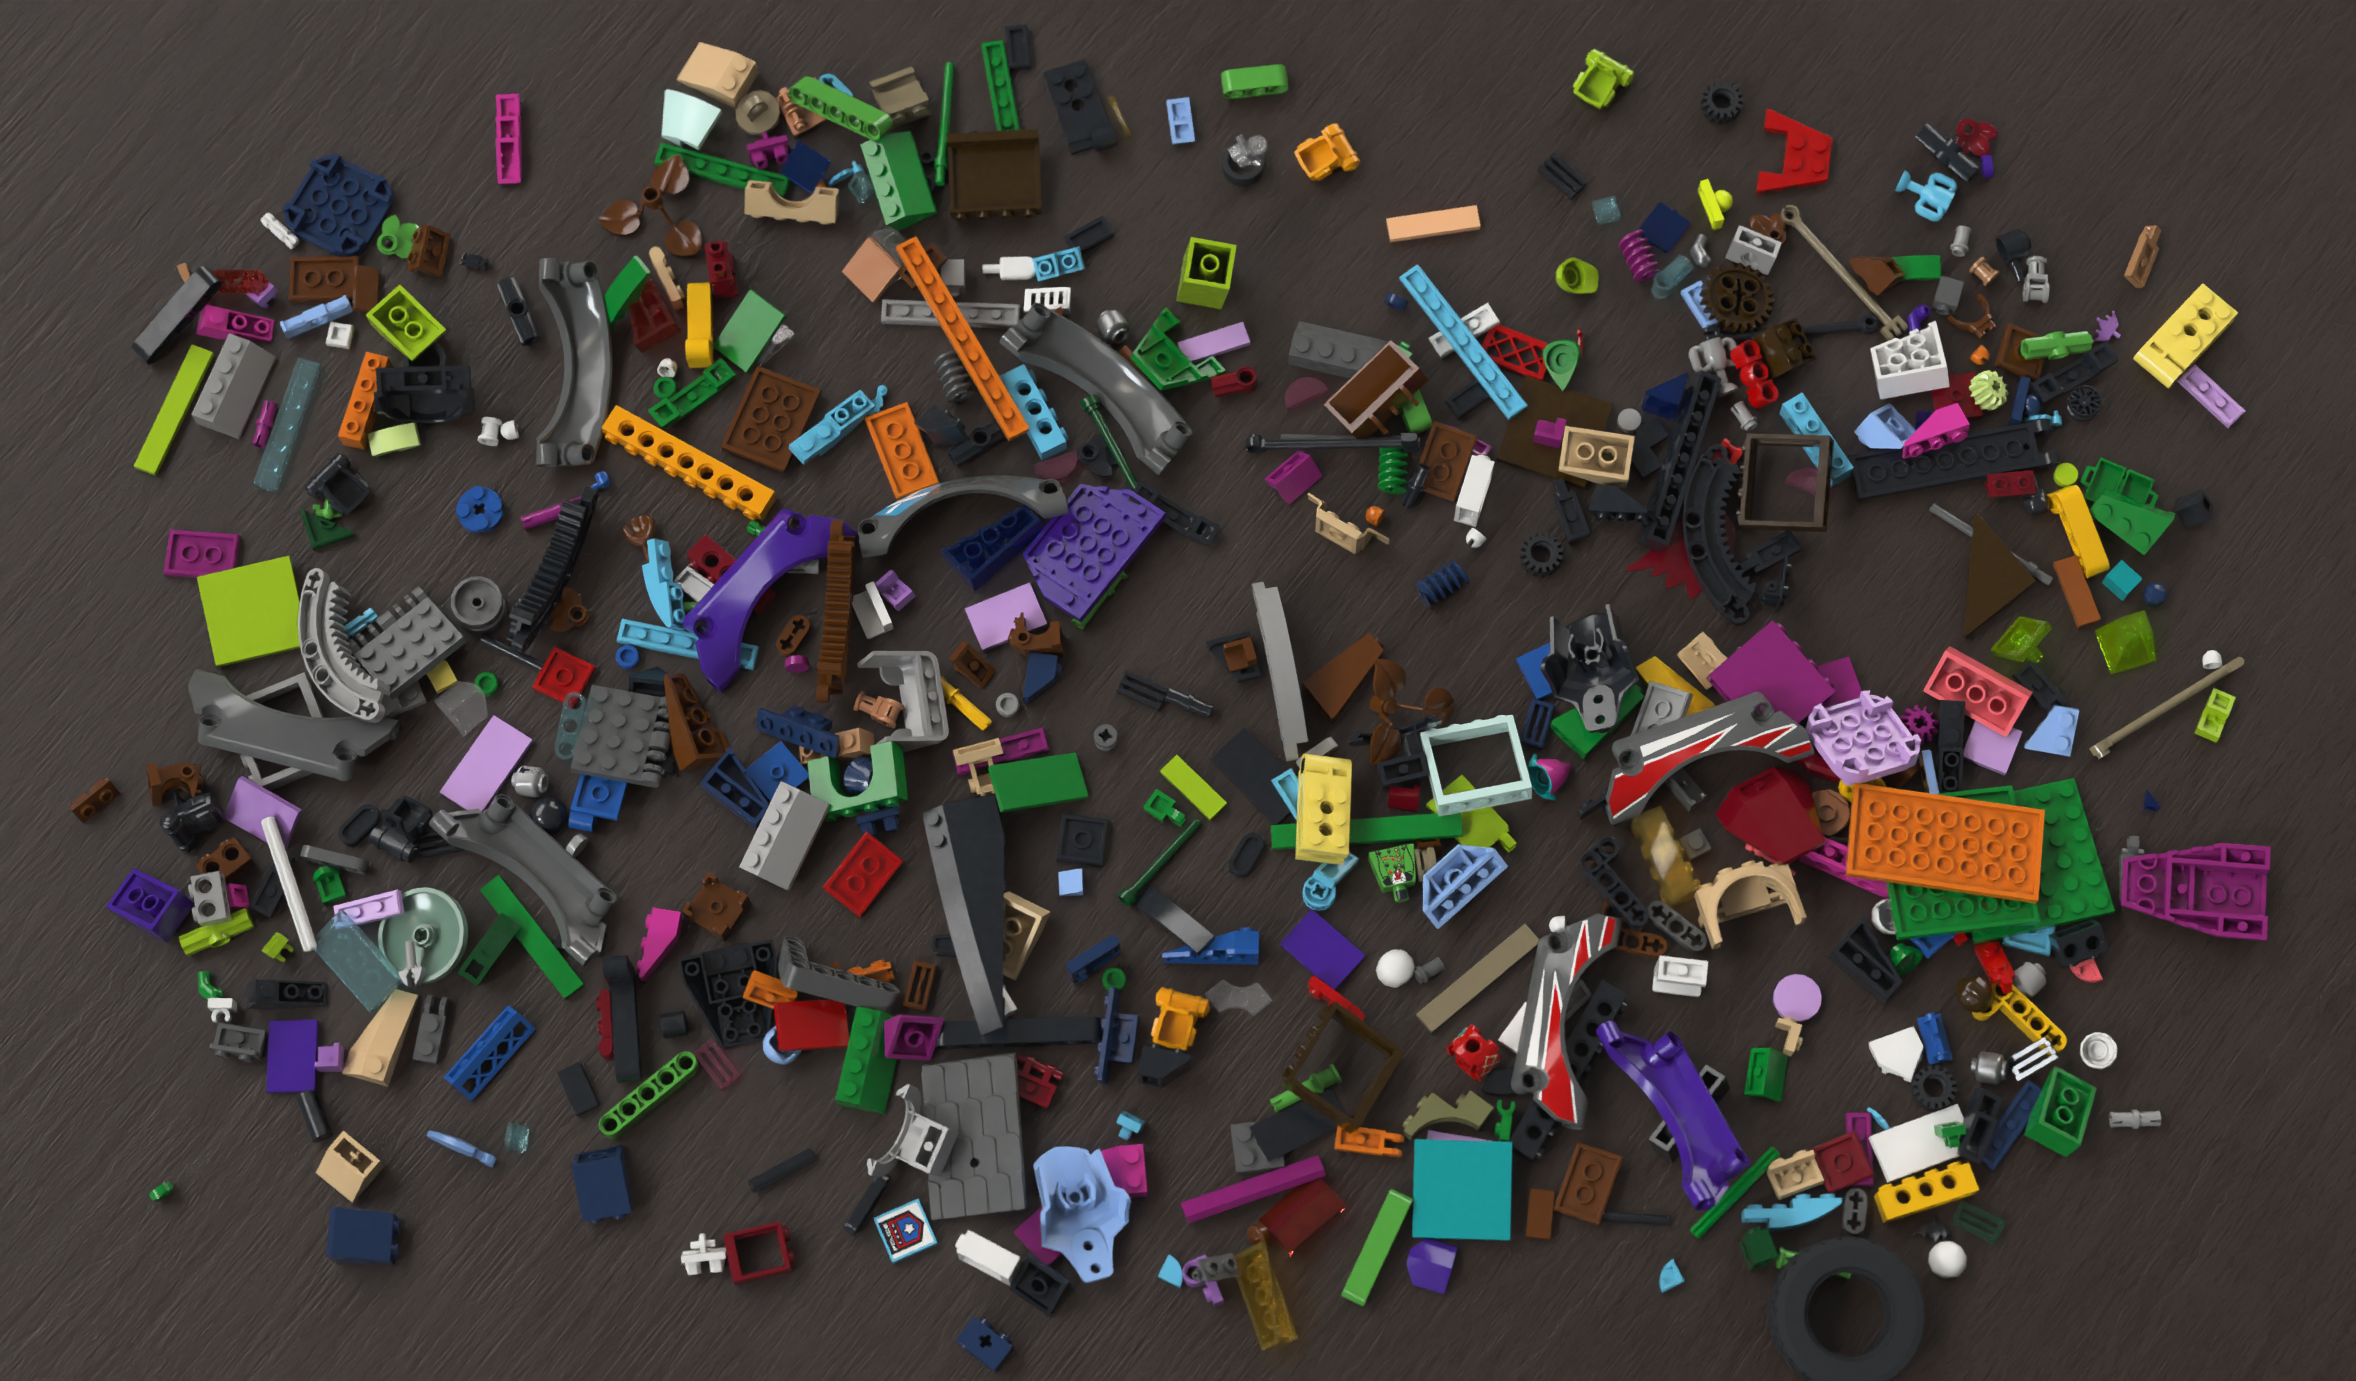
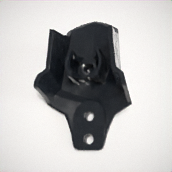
[1541,604,1640,733]

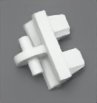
[681,1234,727,1275]

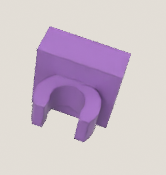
[245,277,278,308]

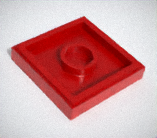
[532,647,596,709]

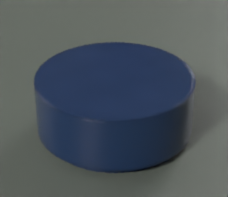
[1384,293,1408,311]

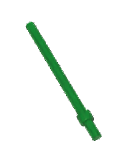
[934,62,954,186]

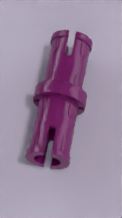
[252,400,278,449]

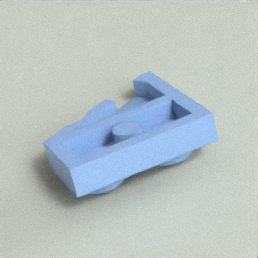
[2024,705,2079,757]

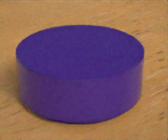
[1980,155,1994,179]

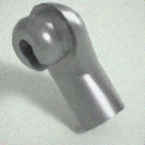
[1690,234,1711,268]

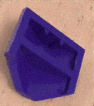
[1406,1238,1458,1294]

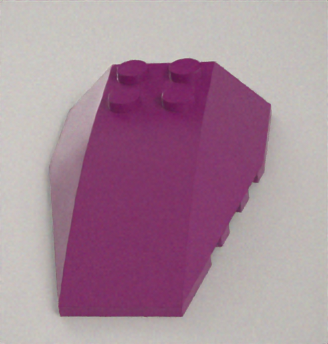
[2121,843,2271,941]

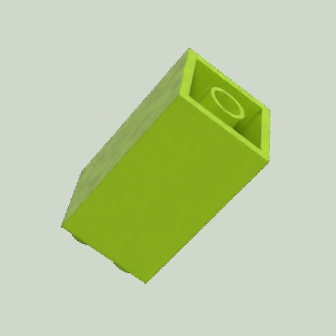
[1176,237,1237,309]

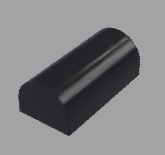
[296,1090,333,1143]

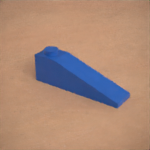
[1162,927,1259,965]

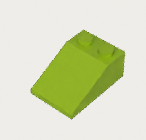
[366,284,446,362]

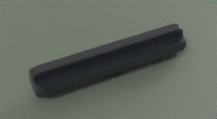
[748,1148,816,1193]

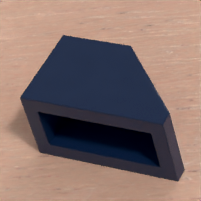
[1023,652,1062,704]

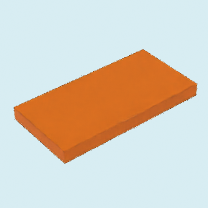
[865,402,940,501]

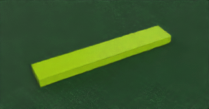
[134,345,214,476]

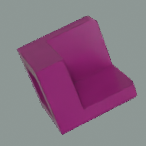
[1533,418,1567,448]

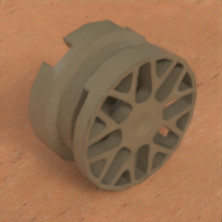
[1414,847,1437,882]

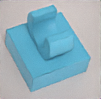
[1116,1111,1146,1140]

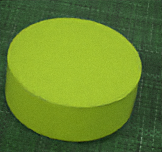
[2053,463,2078,487]

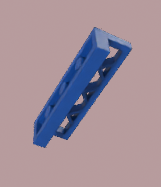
[443,1005,536,1101]

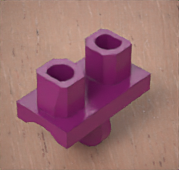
[747,132,791,169]

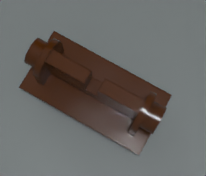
[69,777,120,823]

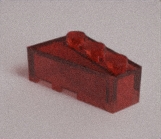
[629,273,681,353]

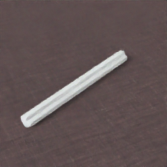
[261,817,317,952]

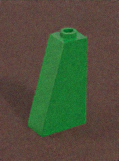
[1550,684,1644,760]

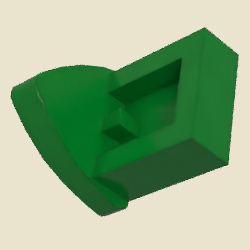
[313,866,347,905]

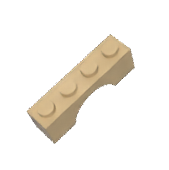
[745,180,839,224]

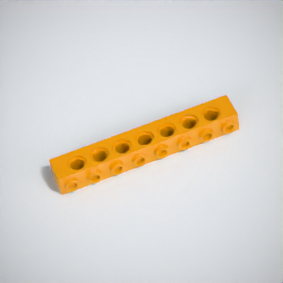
[602,405,777,521]

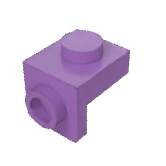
[875,570,916,611]

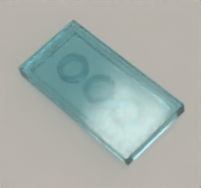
[314,910,402,1012]

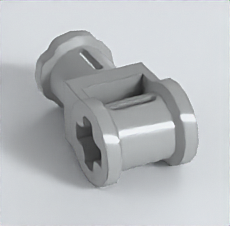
[2023,256,2049,303]

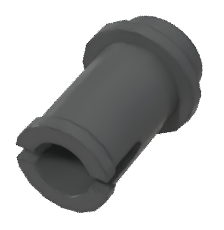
[1413,957,1445,984]

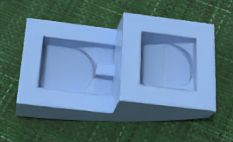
[1166,97,1195,144]

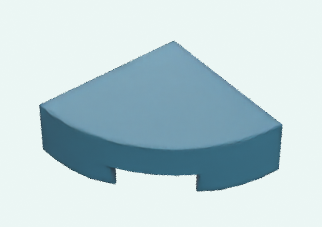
[1158,1255,1182,1288]
[1659,1260,1684,1293]

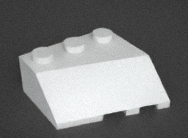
[1870,321,1949,399]

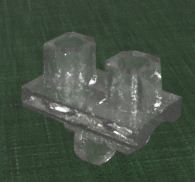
[1228,134,1268,168]

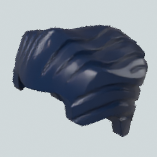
[844,755,873,796]

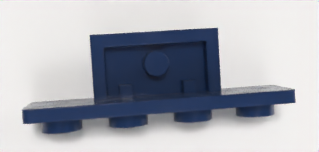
[757,706,840,758]
[1095,987,1140,1085]

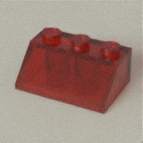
[1258,1178,1345,1257]

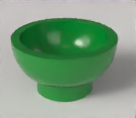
[1889,943,1923,976]

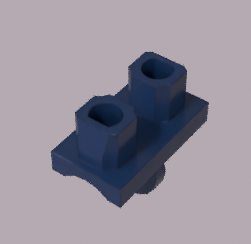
[856,806,900,836]

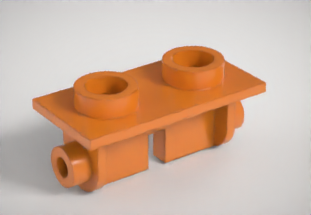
[847,960,895,983]

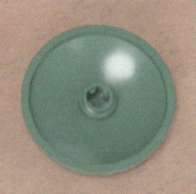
[378,887,468,984]

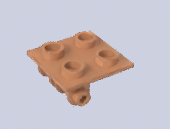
[775,77,827,137]

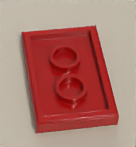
[822,831,903,917]
[773,999,849,1051]

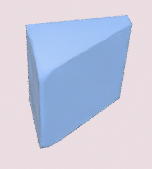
[1059,869,1083,896]

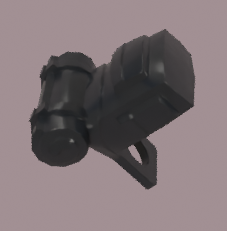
[304,453,371,516]
[160,790,225,854]
[369,795,433,863]

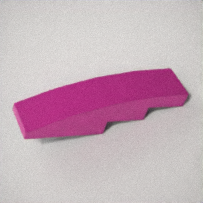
[496,94,521,184]

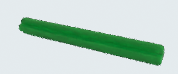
[1690,1147,1781,1239]

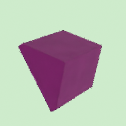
[884,1015,944,1061]

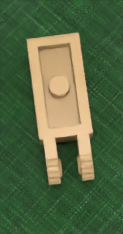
[649,246,685,310]

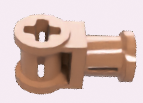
[854,691,904,729]

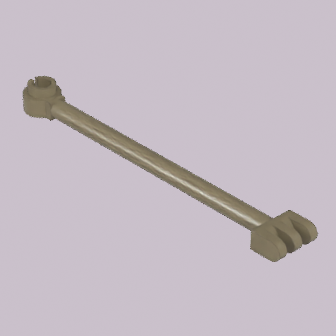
[1780,205,1909,341]
[2089,657,2244,759]

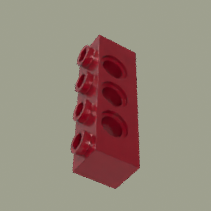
[686,534,777,619]

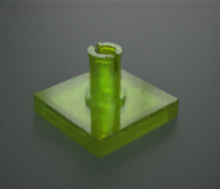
[1990,616,2052,663]

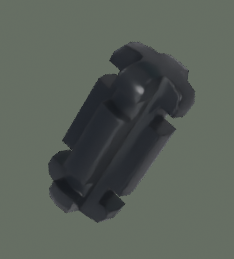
[460,252,489,271]

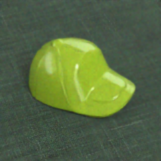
[1555,258,1599,294]

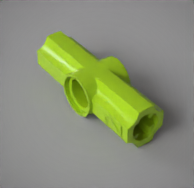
[179,908,254,956]

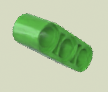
[1221,64,1289,99]
[1399,390,1433,434]

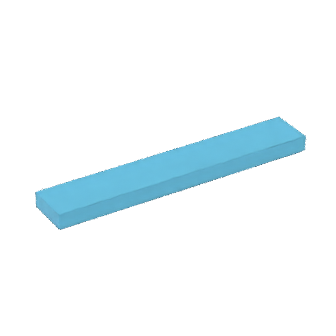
[616,619,759,670]

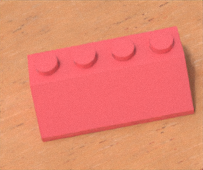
[1923,646,2033,737]

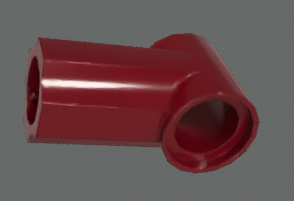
[1211,366,1257,398]

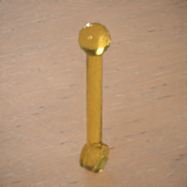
[1107,96,1131,137]

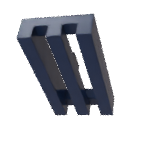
[1520,698,1555,750]

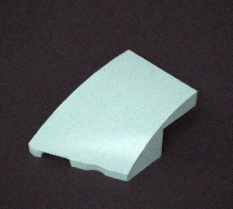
[662,89,722,150]

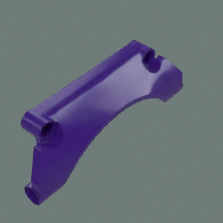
[683,509,859,692]
[1596,1021,1750,1211]

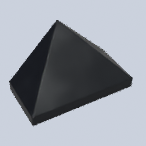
[629,666,667,697]

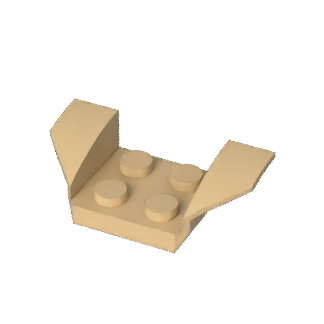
[1307,493,1390,554]

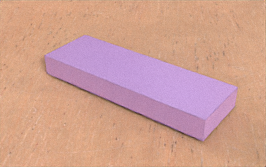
[1178,322,1250,363]
[2177,364,2245,428]
[334,890,404,930]

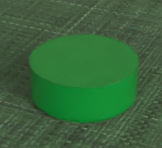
[654,377,678,400]
[474,672,499,697]
[1102,968,1126,991]
[149,1181,174,1202]

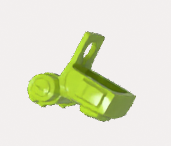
[1573,49,1634,110]

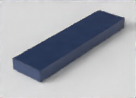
[1981,1079,2042,1172]

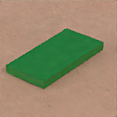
[988,752,1088,813]

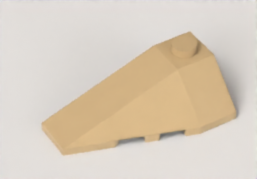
[342,989,419,1087]

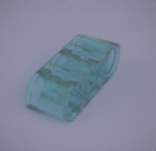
[555,692,587,762]

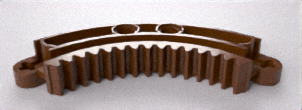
[816,519,856,703]

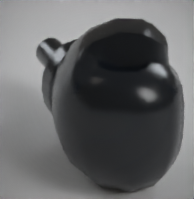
[2023,477,2049,515]

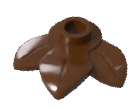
[1750,213,1787,248]
[550,587,590,633]

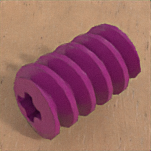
[1619,230,1661,282]

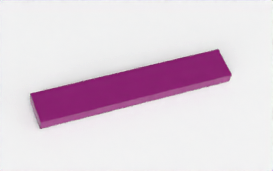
[1181,1155,1326,1223]

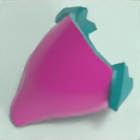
[1527,754,1571,801]

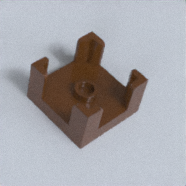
[682,871,750,942]

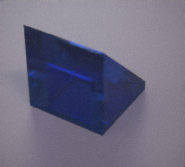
[1915,410,1932,430]
[2142,790,2160,811]

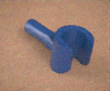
[581,471,610,495]

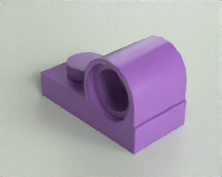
[1182,1255,1223,1307]

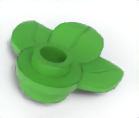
[377,215,419,258]

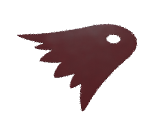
[1625,514,1736,613]

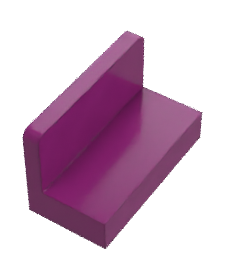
[1265,450,1322,504]

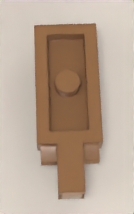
[2124,225,2162,288]

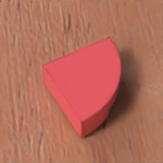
[2070,959,2103,982]

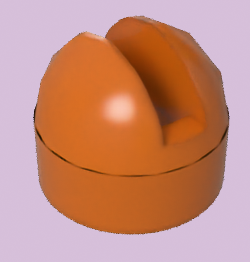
[1969,344,1990,365]
[1366,506,1385,527]

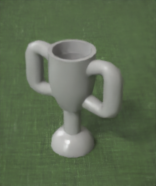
[1689,337,1739,397]

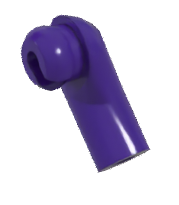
[1908,305,1931,333]

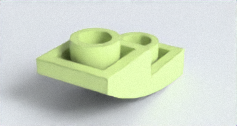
[368,423,421,457]

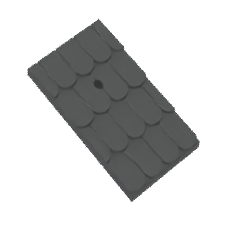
[921,1052,1027,1220]

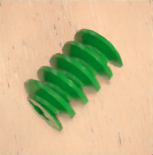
[1378,447,1408,494]

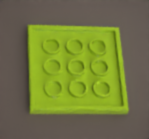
[197,556,300,667]

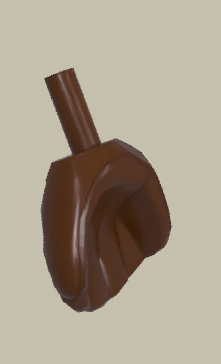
[622,515,655,560]

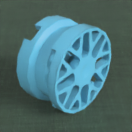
[1303,876,1336,911]

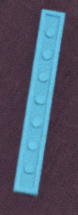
[1399,264,1528,421]

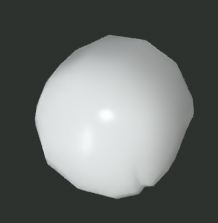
[1872,899,1896,935]
[1376,949,1415,988]
[2080,1032,2118,1069]
[1928,1241,1967,1278]

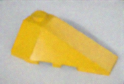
[1635,656,1715,717]

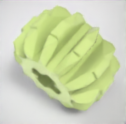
[1969,370,2009,411]

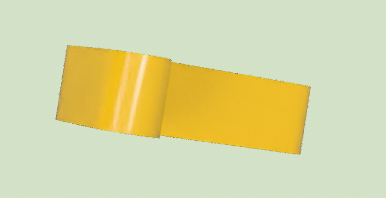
[685,282,713,368]
[2046,485,2110,578]
[1972,983,2067,1055]

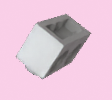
[188,871,231,927]

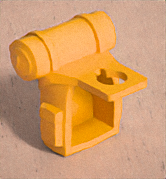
[1294,123,1361,182]
[1151,987,1210,1051]

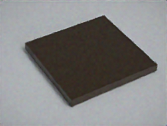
[1496,376,1613,489]

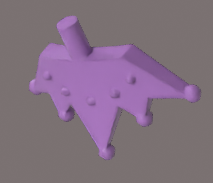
[2092,311,2121,343]

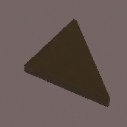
[1963,513,2036,638]

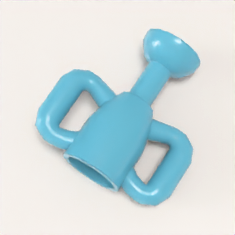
[1895,171,1957,221]

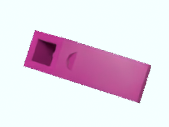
[197,305,274,342]
[1902,403,1970,459]
[636,908,684,982]

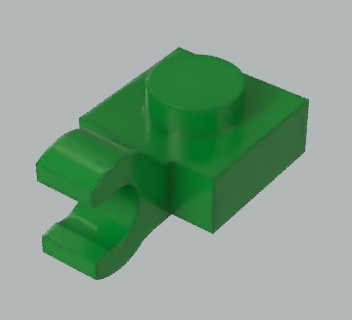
[1143,789,1186,827]
[1494,1100,1515,1142]

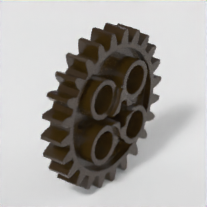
[1699,262,1775,334]

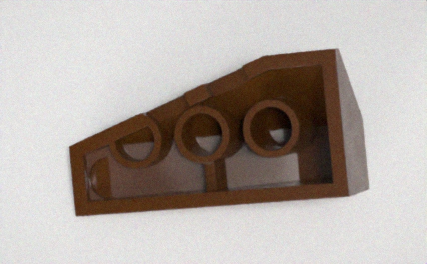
[663,674,729,771]

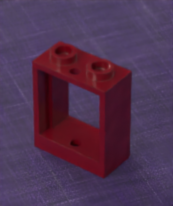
[723,1221,795,1286]

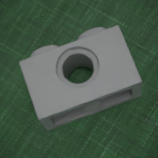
[1725,225,1782,275]

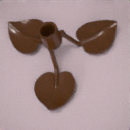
[598,154,702,256]
[1370,659,1454,765]

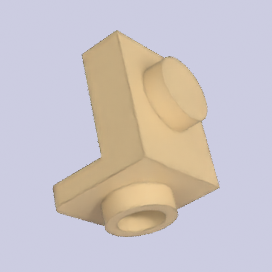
[1775,1017,1803,1057]

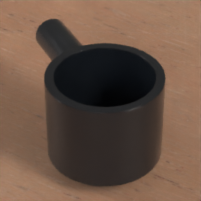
[1995,228,2031,282]

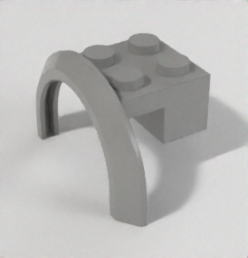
[867,1084,959,1177]

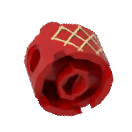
[1446,1024,1501,1082]

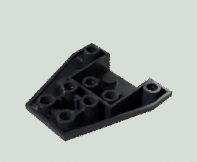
[678,939,778,1048]

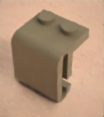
[869,66,931,130]

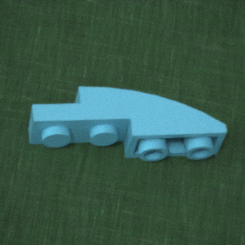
[789,390,875,465]
[642,538,686,631]
[1741,1194,1842,1232]

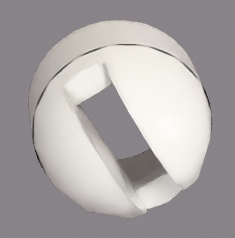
[657,358,677,378]
[501,420,519,440]
[1466,528,1487,548]
[2202,650,2222,669]
[1549,916,1567,934]

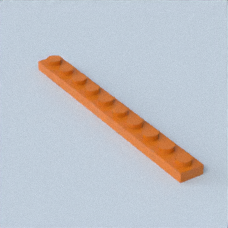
[896,236,1030,441]

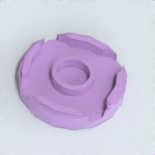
[1773,974,1822,1023]

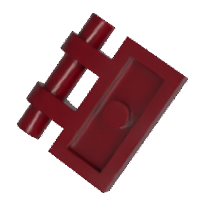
[1017,1054,1064,1110]

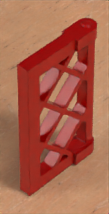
[1482,325,1548,381]

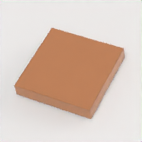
[842,237,902,302]

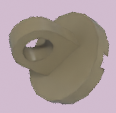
[735,91,781,136]

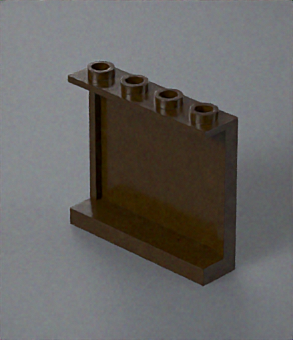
[947,129,1042,222]

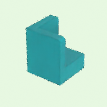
[2102,560,2142,601]

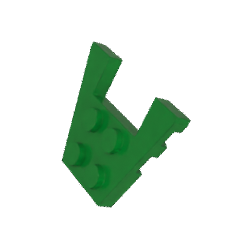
[1130,307,1226,390]

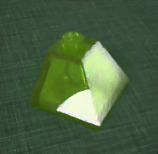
[2095,610,2156,674]

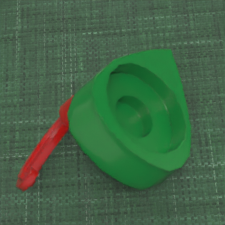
[1543,330,1583,392]

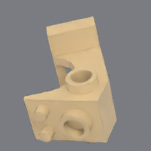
[953,738,1003,797]

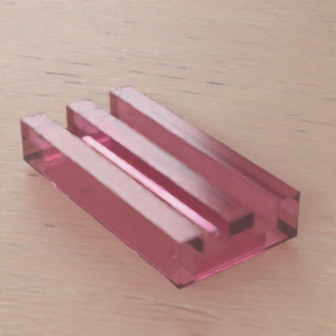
[692,1038,741,1091]

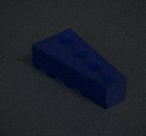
[940,505,1043,591]

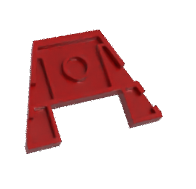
[1756,109,1832,194]

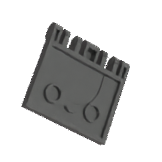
[347,586,467,700]
[570,685,671,788]

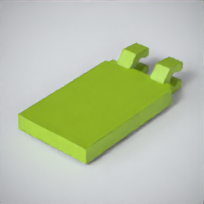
[1426,775,1516,853]

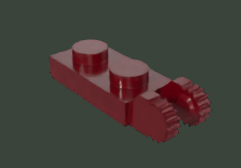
[596,989,614,1060]

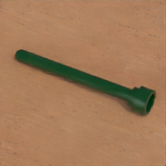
[1080,394,1138,491]
[1117,818,1201,908]

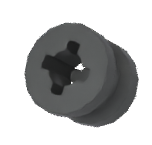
[1094,724,1118,752]

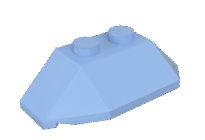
[1423,844,1508,929]

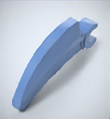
[426,1130,496,1167]

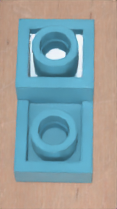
[1032,246,1085,281]

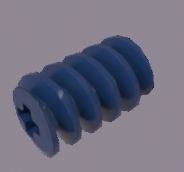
[1416,560,1470,608]

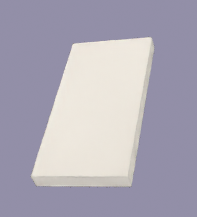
[1869,1104,1964,1183]

